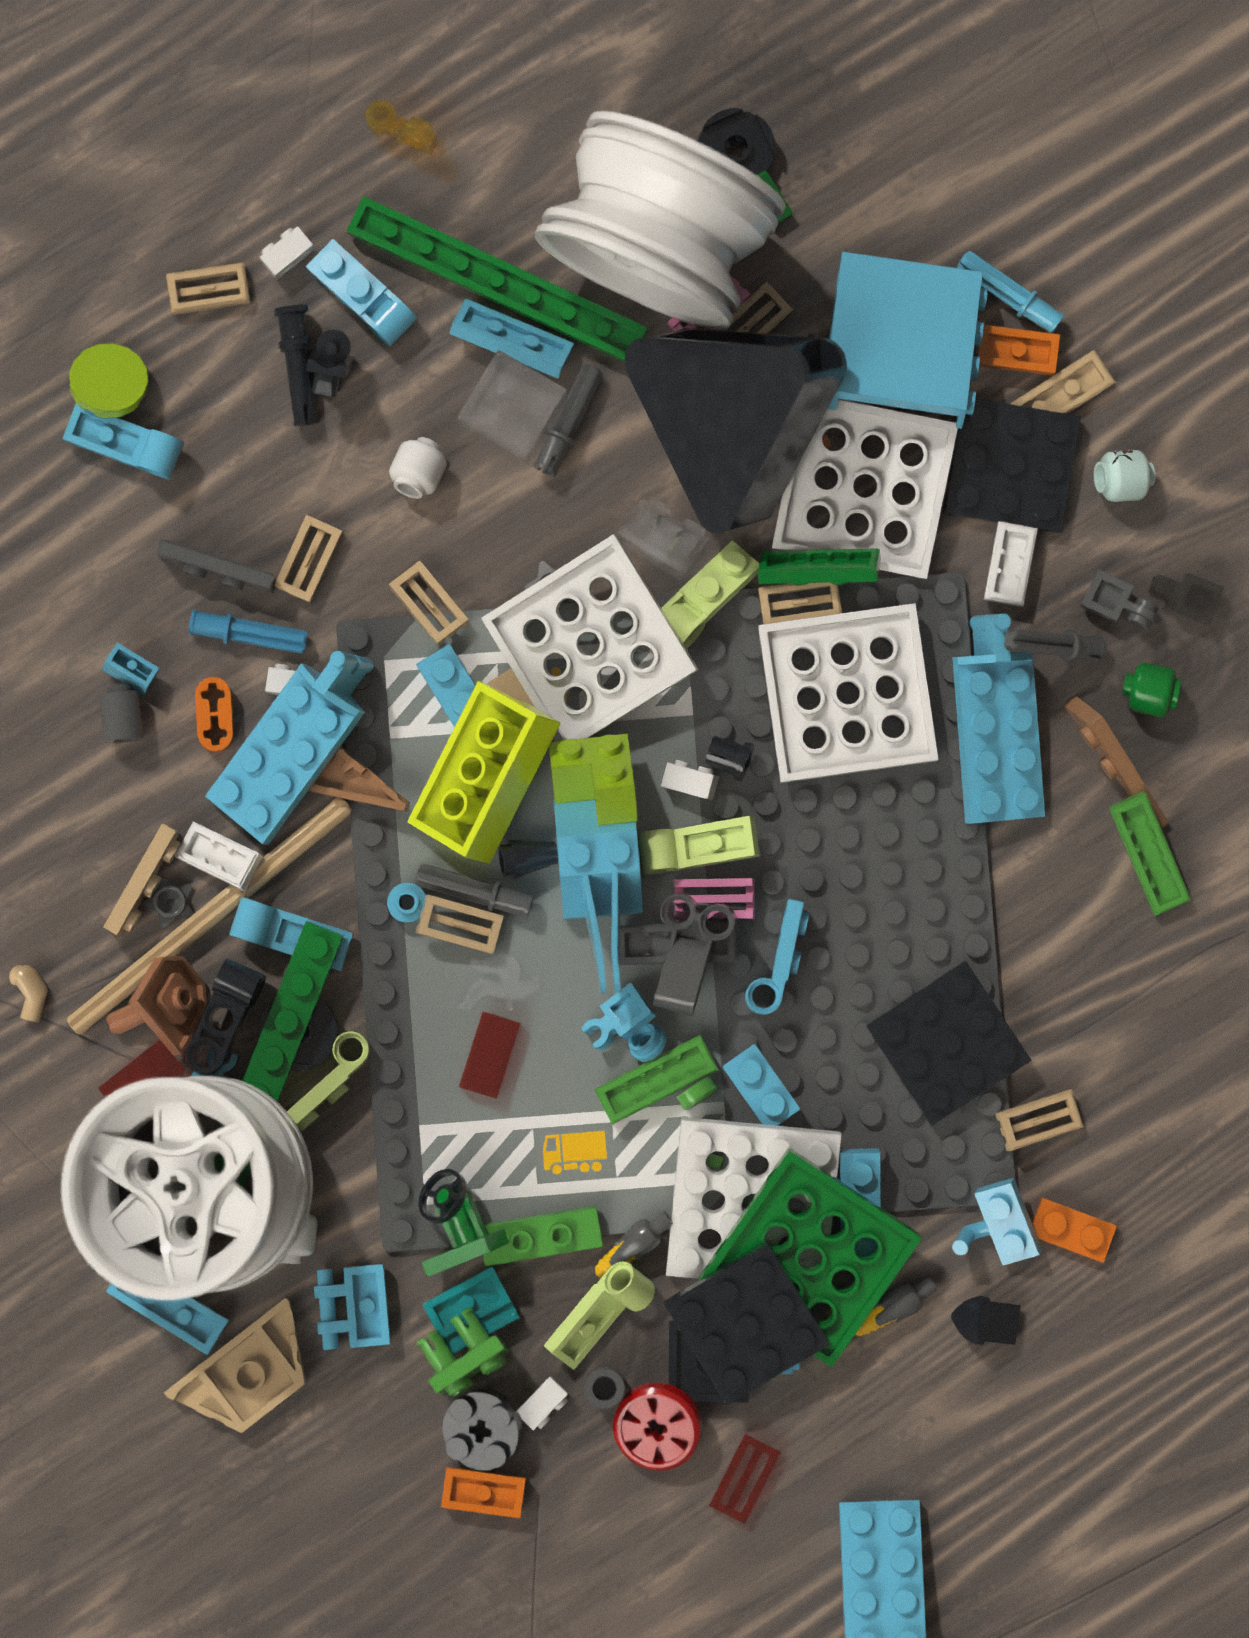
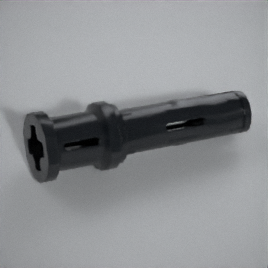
[274,305,319,427]

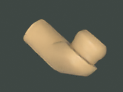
[9,965,48,1023]

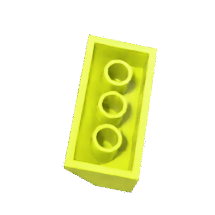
[407,681,561,864]

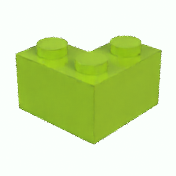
[549,734,638,826]

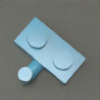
[952,1178,1042,1265]

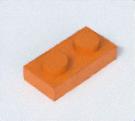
[977,325,1060,376]
[1032,1197,1117,1263]
[441,1466,526,1518]

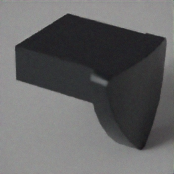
[951,1296,1021,1345]

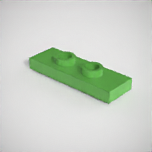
[1108,791,1191,916]
[594,1035,718,1125]
[483,1205,603,1266]

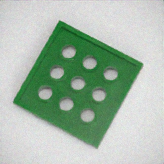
[699,1147,922,1368]

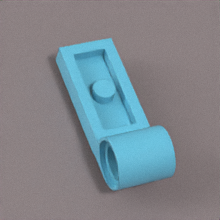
[306,239,417,347]
[62,404,184,480]
[229,897,354,971]
[745,899,809,1015]

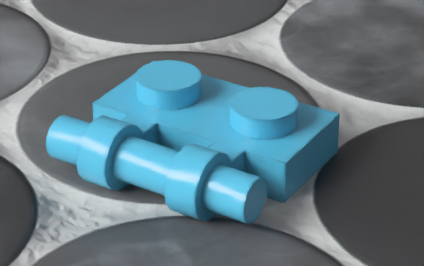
[314,1264,391,1350]

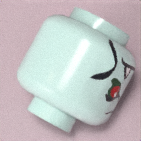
[1094,450,1156,502]

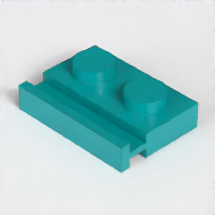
[422,1266,520,1354]

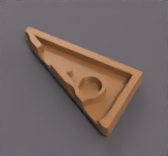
[1063,696,1169,828]
[308,746,410,812]

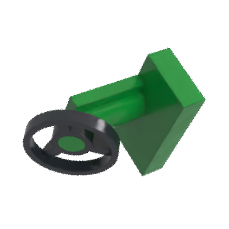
[418,1169,509,1277]

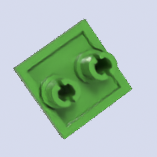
[416,1307,511,1397]

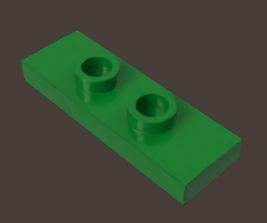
[758,548,881,586]

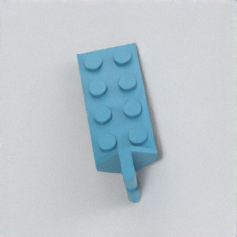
[952,614,1045,824]
[205,651,373,845]
[839,1500,926,1638]

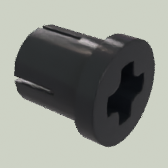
[705,736,754,782]

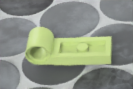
[661,540,759,649]
[638,816,760,875]
[287,1031,370,1131]
[543,1262,655,1370]

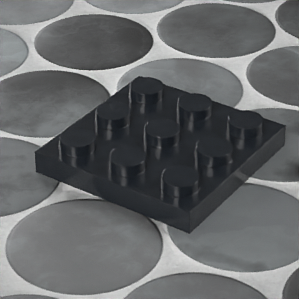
[944,399,1081,534]
[865,960,1032,1126]
[664,1240,830,1405]

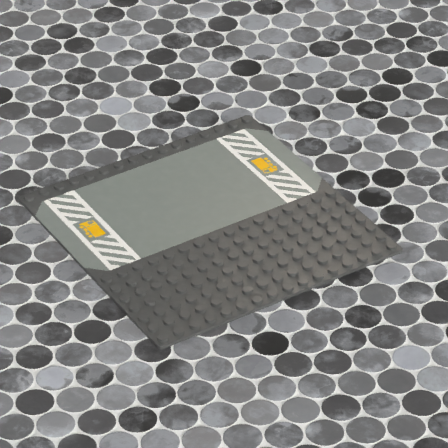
[336,573,1015,1252]

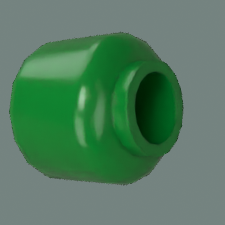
[1122,662,1182,717]

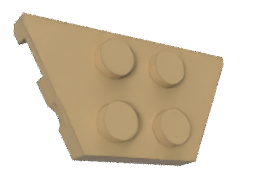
[164,1297,306,1433]

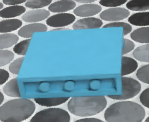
[828,252,988,429]

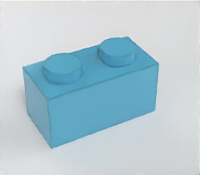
[102,642,160,696]

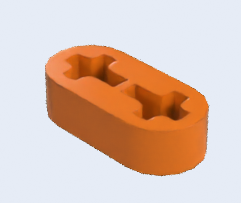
[195,677,235,753]

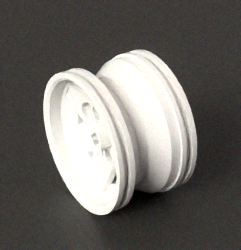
[534,111,786,330]
[61,1075,313,1300]

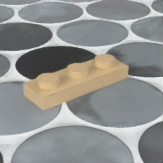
[103,823,181,937]

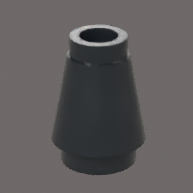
[498,839,558,879]

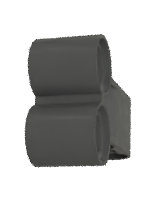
[653,893,737,1016]

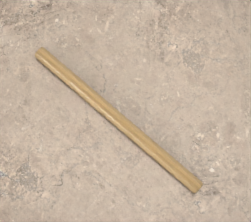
[67,797,352,1034]

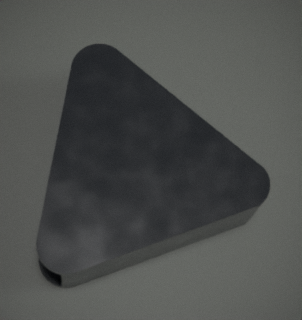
[625,328,847,534]

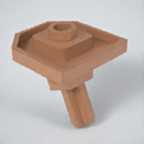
[106,956,207,1056]

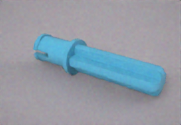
[957,251,1065,333]

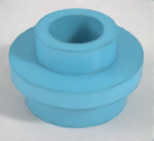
[387,883,425,923]
[628,1023,667,1062]

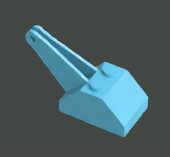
[554,800,643,993]

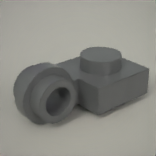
[1081,569,1159,630]

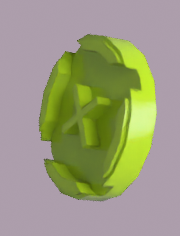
[69,343,148,418]

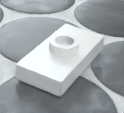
[983,521,1038,607]
[175,822,263,892]

